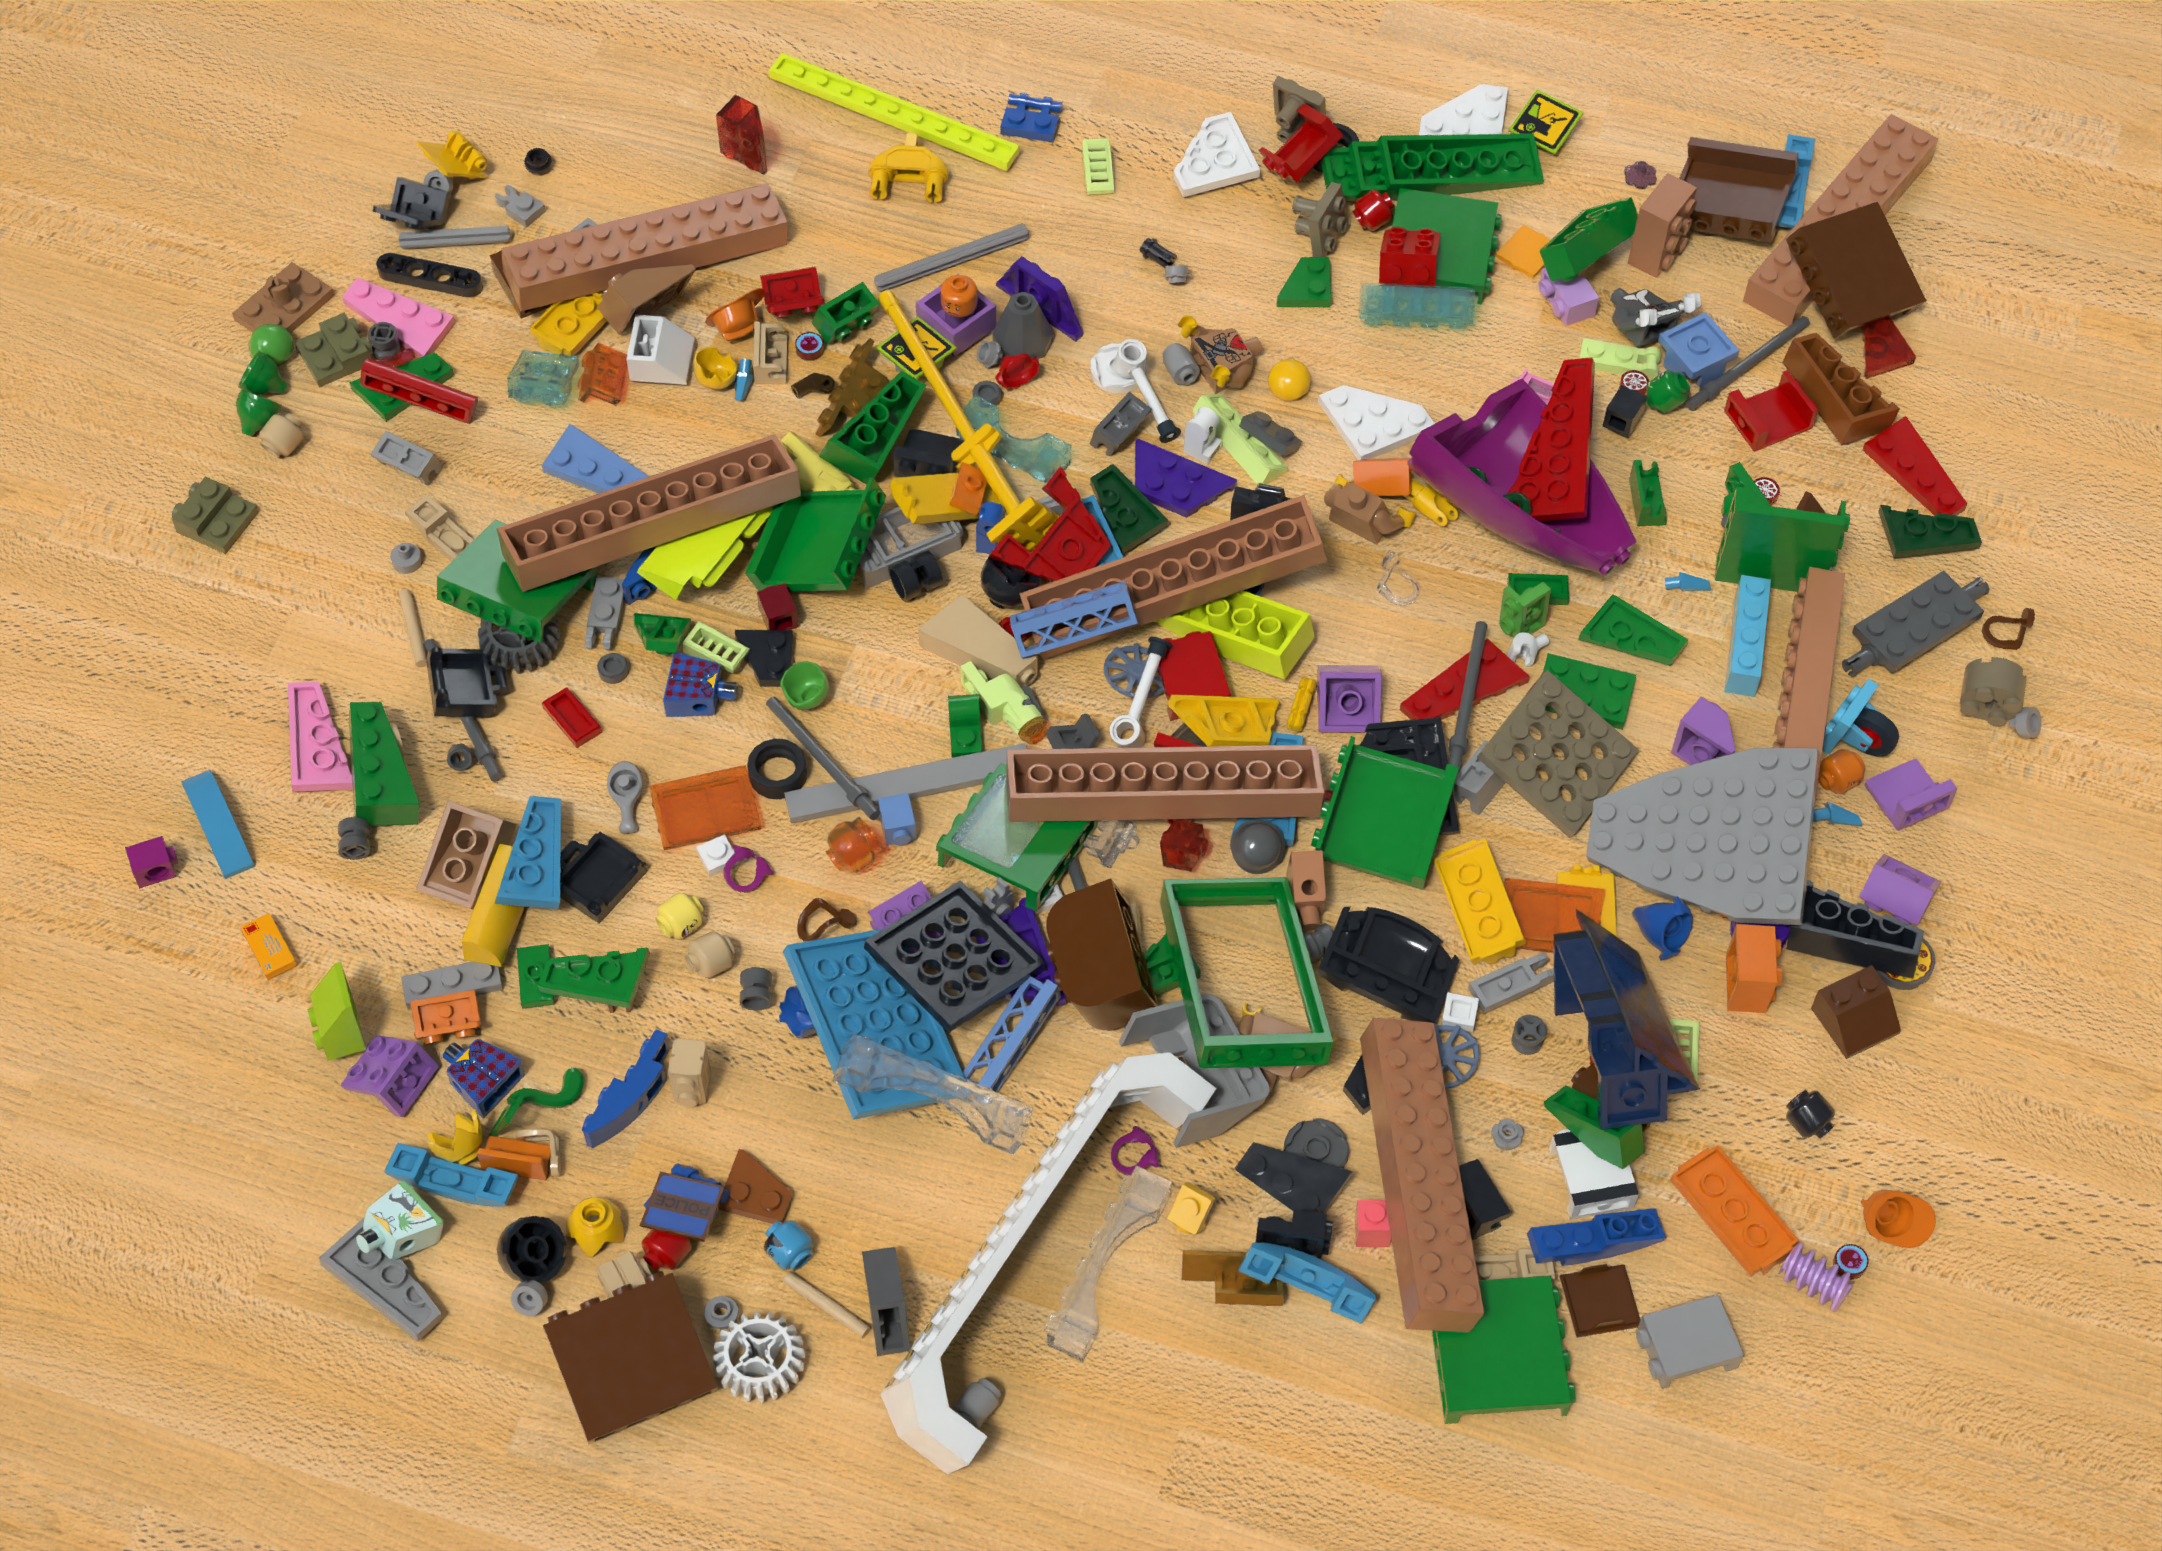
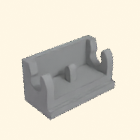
[370,431,442,485]
[1454,740,1506,815]

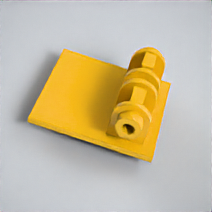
[416,130,488,179]

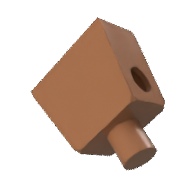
[1286,850,1326,930]

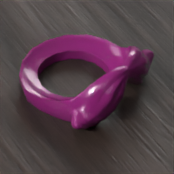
[723,845,774,893]
[1111,1126,1159,1176]

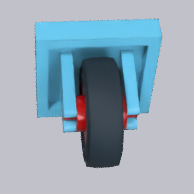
[1822,678,1900,757]

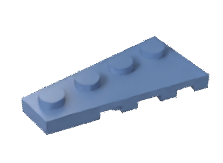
[542,424,649,493]

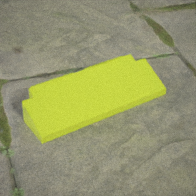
[637,506,774,600]

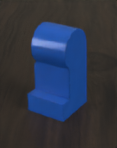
[976,502,1006,554]

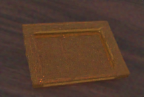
[649,765,762,850]
[1504,878,1605,953]

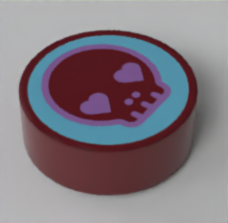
[795,332,824,361]
[1833,1244,1869,1280]

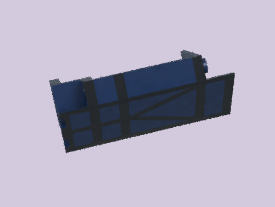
[1553,909,1700,1130]

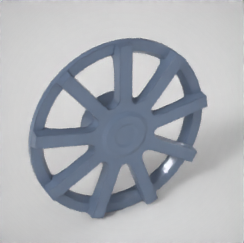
[1103,643,1164,698]
[1434,1024,1479,1089]

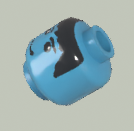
[764,1221,814,1271]

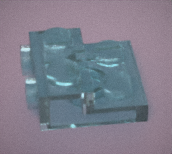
[507,350,579,406]

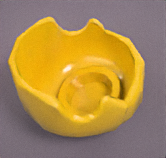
[693,346,738,389]
[1268,358,1311,401]

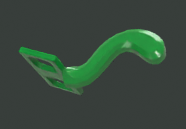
[489,1067,584,1136]

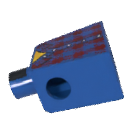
[663,653,738,717]
[443,1039,525,1119]

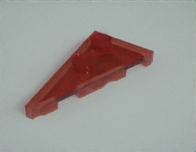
[1862,316,1916,379]

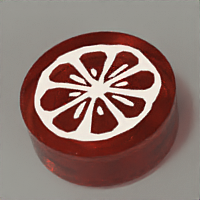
[1619,370,1649,395]
[1754,477,1780,506]

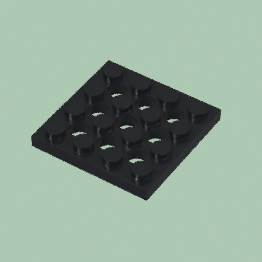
[864,880,1045,1033]

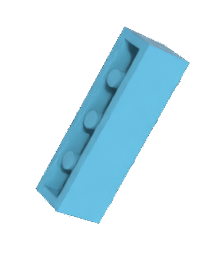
[1724,575,1771,697]

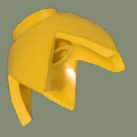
[427,1109,483,1165]
[566,1197,624,1258]

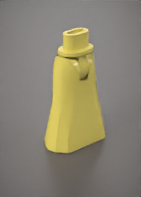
[780,431,856,492]

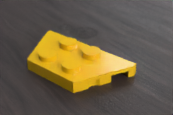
[1168,695,1279,747]

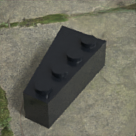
[1786,880,1924,979]

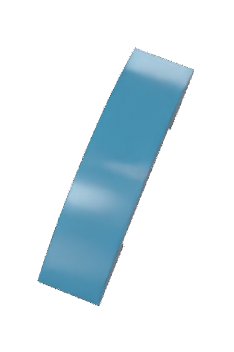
[1778,134,1815,228]
[181,770,255,879]
[384,1143,519,1207]
[1238,1243,1376,1324]

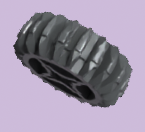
[478,616,560,674]

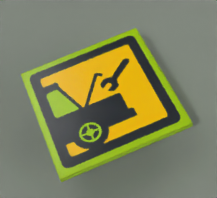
[1508,89,1583,155]
[876,316,957,379]

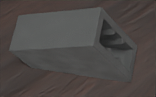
[862,1247,910,1356]

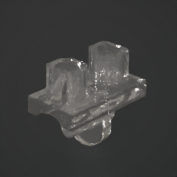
[1084,820,1140,868]

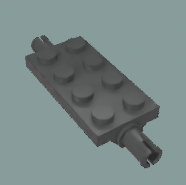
[1842,571,1990,677]

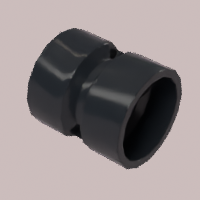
[888,550,943,602]

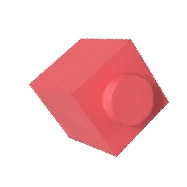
[1355,1200,1391,1247]

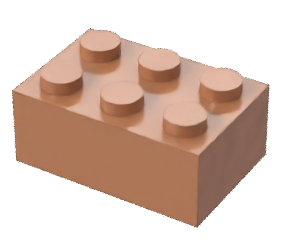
[1627,173,1697,278]

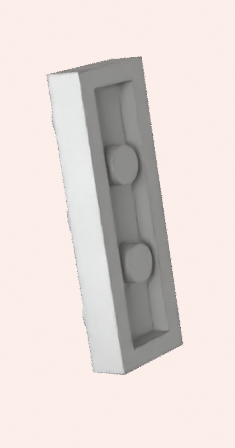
[401,962,503,1010]

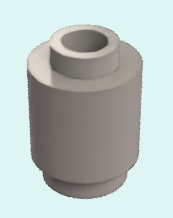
[1163,343,1200,385]
[952,1378,1001,1430]

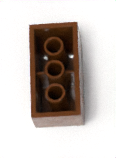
[1046,878,1158,1031]

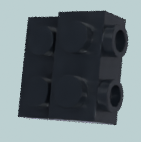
[1255,1208,1333,1259]

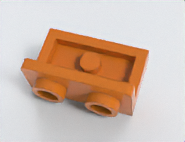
[410,990,482,1045]

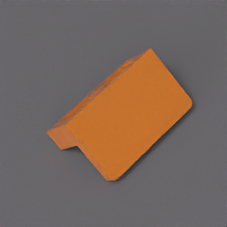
[1353,458,1413,496]
[477,1136,551,1181]

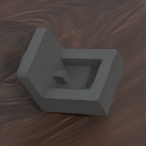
[1045,714,1100,749]

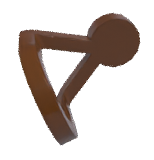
[1982,608,2035,650]
[797,898,857,942]

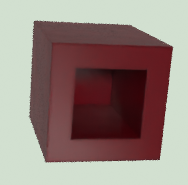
[757,583,798,630]

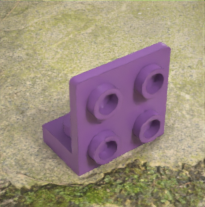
[1865,759,1957,831]
[341,1035,439,1118]

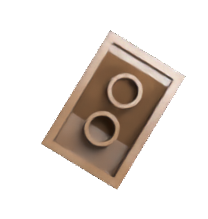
[597,264,696,334]
[416,801,517,909]

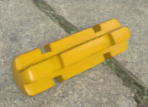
[1287,677,1316,732]

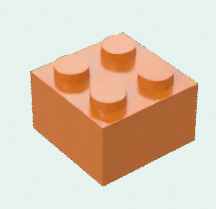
[1726,924,1782,1013]

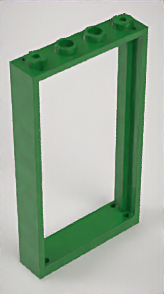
[1160,877,1333,1069]

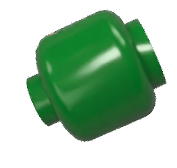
[1645,370,1690,413]

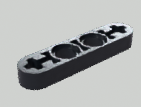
[376,253,483,298]

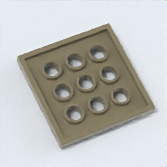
[1477,670,1639,838]

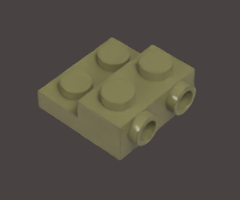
[295,312,373,387]
[172,476,259,554]

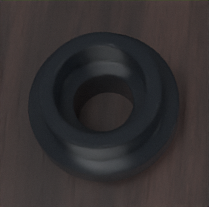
[524,148,552,174]

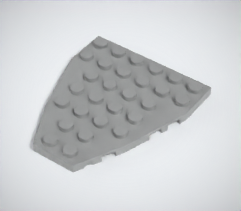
[1586,748,1820,925]

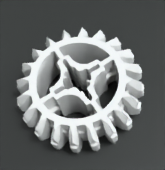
[712,1310,805,1404]

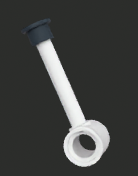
[1114,339,1181,443]
[1110,637,1172,748]

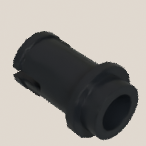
[1140,238,1177,268]

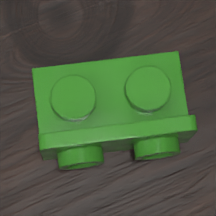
[1499,582,1551,638]

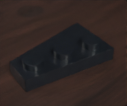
[1234,1142,1354,1214]

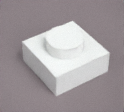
[696,834,738,877]
[1441,992,1479,1032]

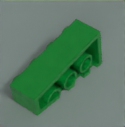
[1539,197,1638,282]
[819,371,927,485]
[349,702,420,826]

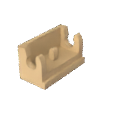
[753,322,788,384]

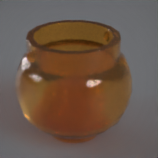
[825,817,883,873]

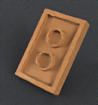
[232,262,335,334]

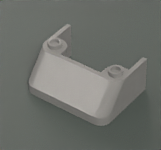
[1119,994,1270,1148]

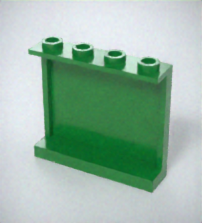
[1382,188,1502,305]
[745,478,886,591]
[1715,486,1850,592]
[437,520,598,643]
[1311,736,1459,890]
[1432,1276,1575,1424]

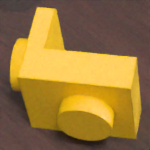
[1167,1182,1216,1235]

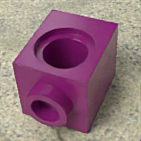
[125,836,178,889]

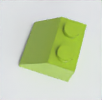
[307,962,366,1061]

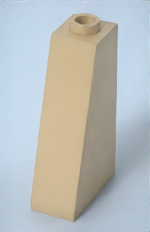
[918,594,1038,686]

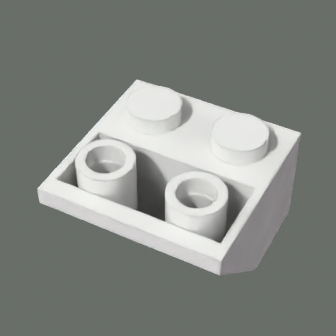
[626,315,695,385]

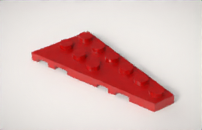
[1508,357,1595,521]

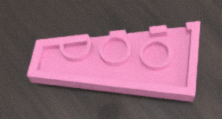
[342,278,455,358]
[288,682,353,792]

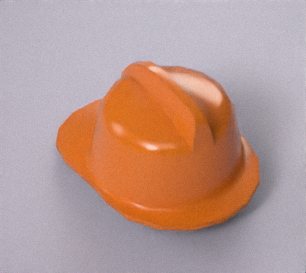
[705,288,765,341]
[1861,1189,1936,1248]

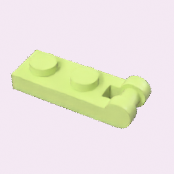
[1579,338,1661,379]

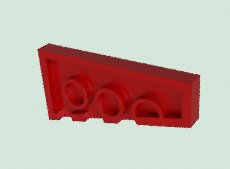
[1862,416,1967,516]
[1400,638,1530,720]

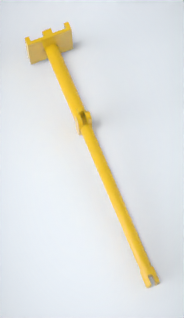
[878,290,1060,552]

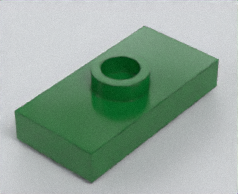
[517,944,554,1009]

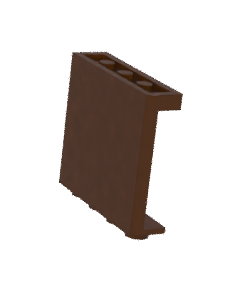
[1679,137,1798,243]
[1786,202,1927,339]
[543,1271,718,1445]

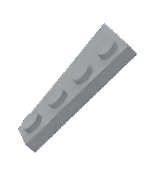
[319,1217,442,1342]

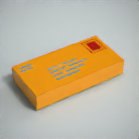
[240,913,297,980]

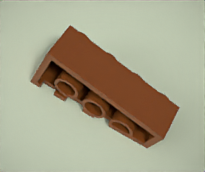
[1783,333,1900,445]

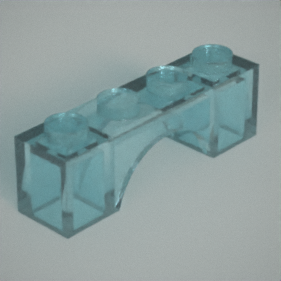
[956,395,1072,483]

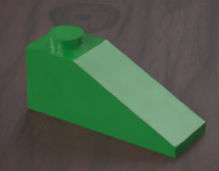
[1544,1085,1645,1169]

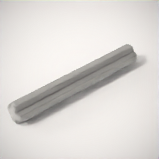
[399,226,511,249]

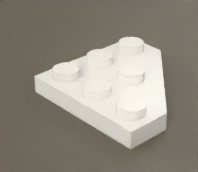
[1419,84,1508,135]
[1173,112,1260,197]
[1318,385,1435,460]

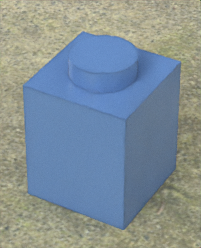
[878,793,916,846]

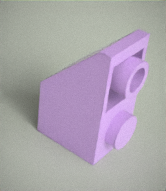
[1538,267,1599,326]

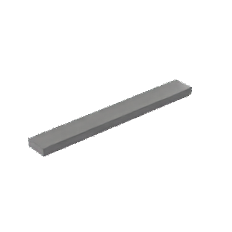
[784,743,1026,824]

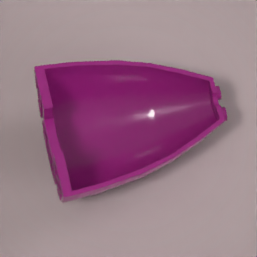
[1407,378,1637,577]

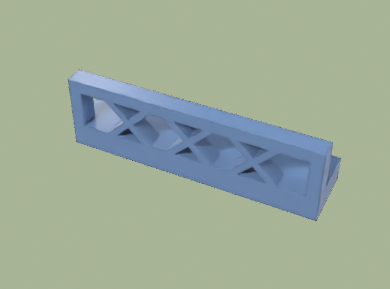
[1010,581,1138,658]
[963,977,1061,1102]

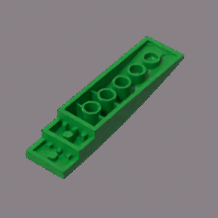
[1320,134,1544,201]

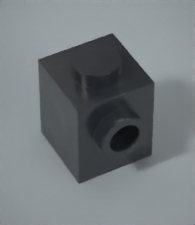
[1602,385,1647,438]

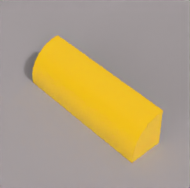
[461,844,525,967]

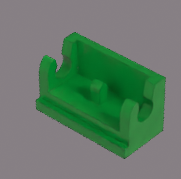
[1629,460,1667,526]

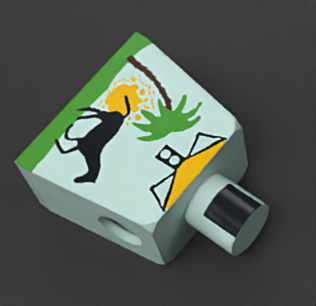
[356,1180,444,1260]

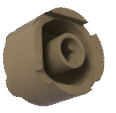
[1960,657,2027,727]

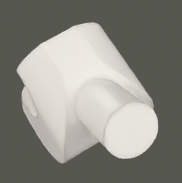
[1507,632,1549,667]

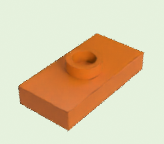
[949,462,987,516]

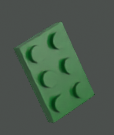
[1543,653,1636,730]

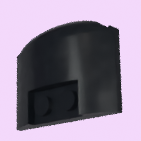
[1360,717,1459,835]
[1317,906,1459,1024]

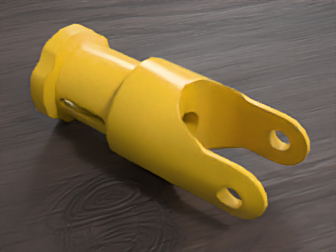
[1403,473,1459,526]

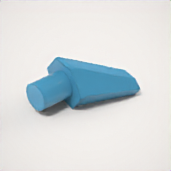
[735,359,754,400]
[1665,572,1711,592]
[1813,802,1862,827]

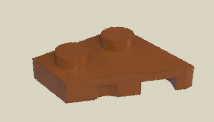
[718,1149,793,1224]

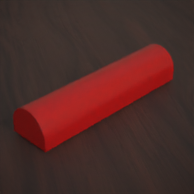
[360,358,478,424]

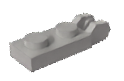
[585,577,625,650]
[1468,952,1554,1014]

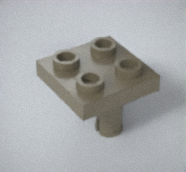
[1273,76,1326,143]
[1292,182,1348,257]

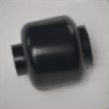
[1786,1089,1835,1139]

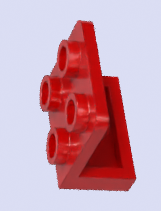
[1379,227,1440,286]
[760,266,825,317]

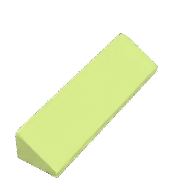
[1193,394,1288,485]

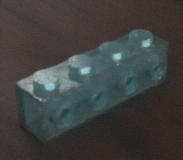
[1358,283,1475,329]

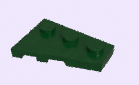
[1090,464,1168,555]
[1878,505,1982,558]

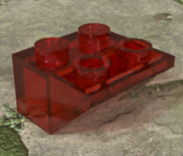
[716,94,767,175]

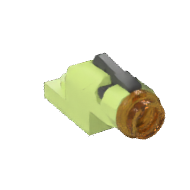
[960,661,1048,745]

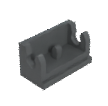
[1090,392,1152,456]

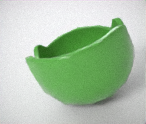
[249,324,294,366]
[780,661,829,710]

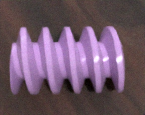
[1778,1242,1855,1313]

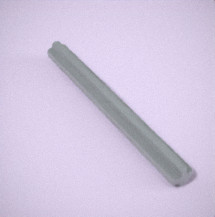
[874,224,1029,291]

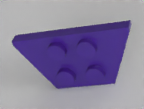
[996,256,1083,342]
[1135,438,1237,518]
[976,897,1066,1006]

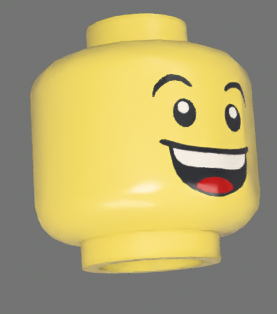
[655,893,704,939]

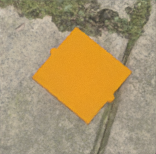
[1495,224,1550,279]

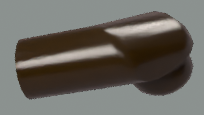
[791,373,835,398]

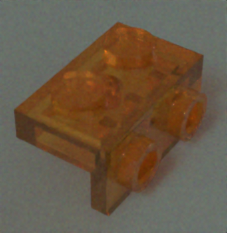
[577,342,627,406]

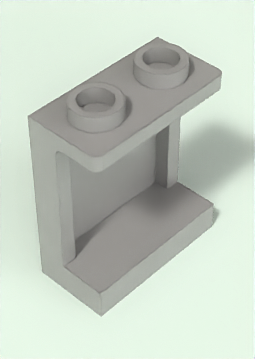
[1636,1294,1744,1389]

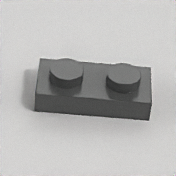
[1239,411,1302,457]

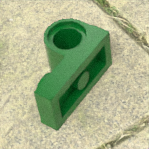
[948,694,982,758]

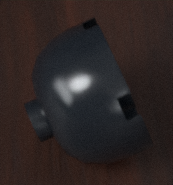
[980,556,1041,609]
[497,1216,567,1283]

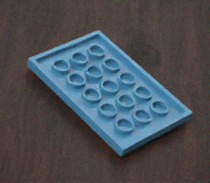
[783,929,970,1120]

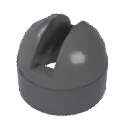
[447,743,472,771]

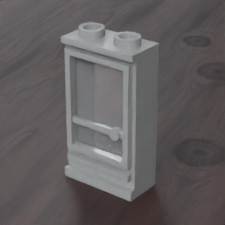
[858,507,963,589]

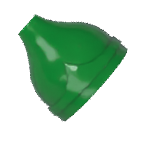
[238,351,287,395]
[236,389,282,437]

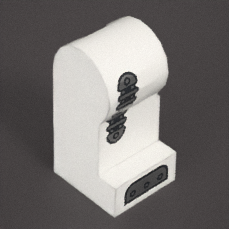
[1184,407,1222,465]

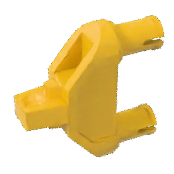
[868,133,948,203]

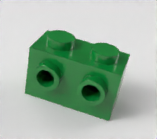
[811,282,880,344]

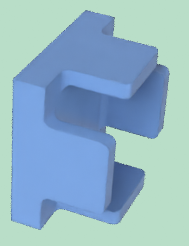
[1658,312,1740,387]

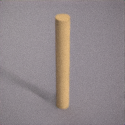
[399,589,427,667]
[783,1271,871,1338]

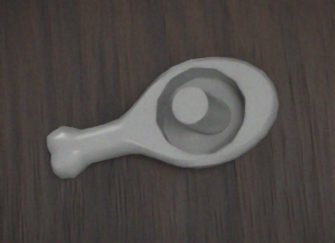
[607,761,643,834]

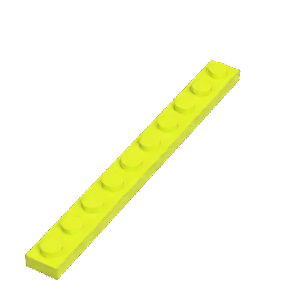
[769,53,1020,171]

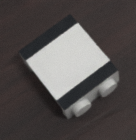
[1549,1129,1639,1220]

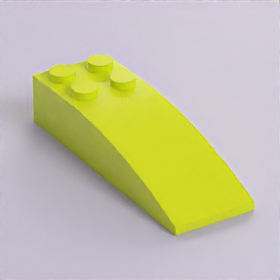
[1154,590,1315,680]

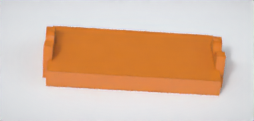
[1670,1145,1799,1277]

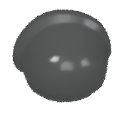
[1230,820,1285,874]

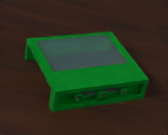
[936,763,1097,911]

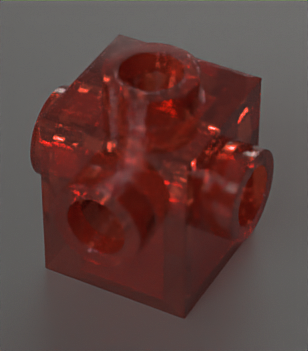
[1160,819,1208,872]

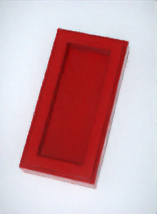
[542,687,602,748]

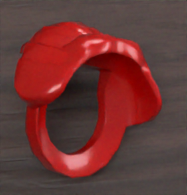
[995,353,1039,389]

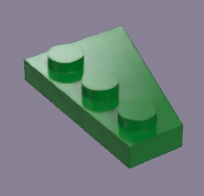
[349,352,454,422]
[1579,594,1688,666]
[537,947,650,1009]

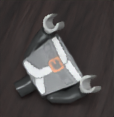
[1610,288,1701,347]

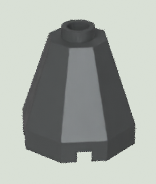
[992,292,1054,359]

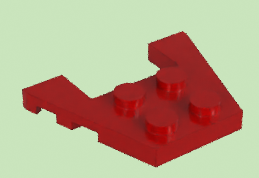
[989,467,1111,582]

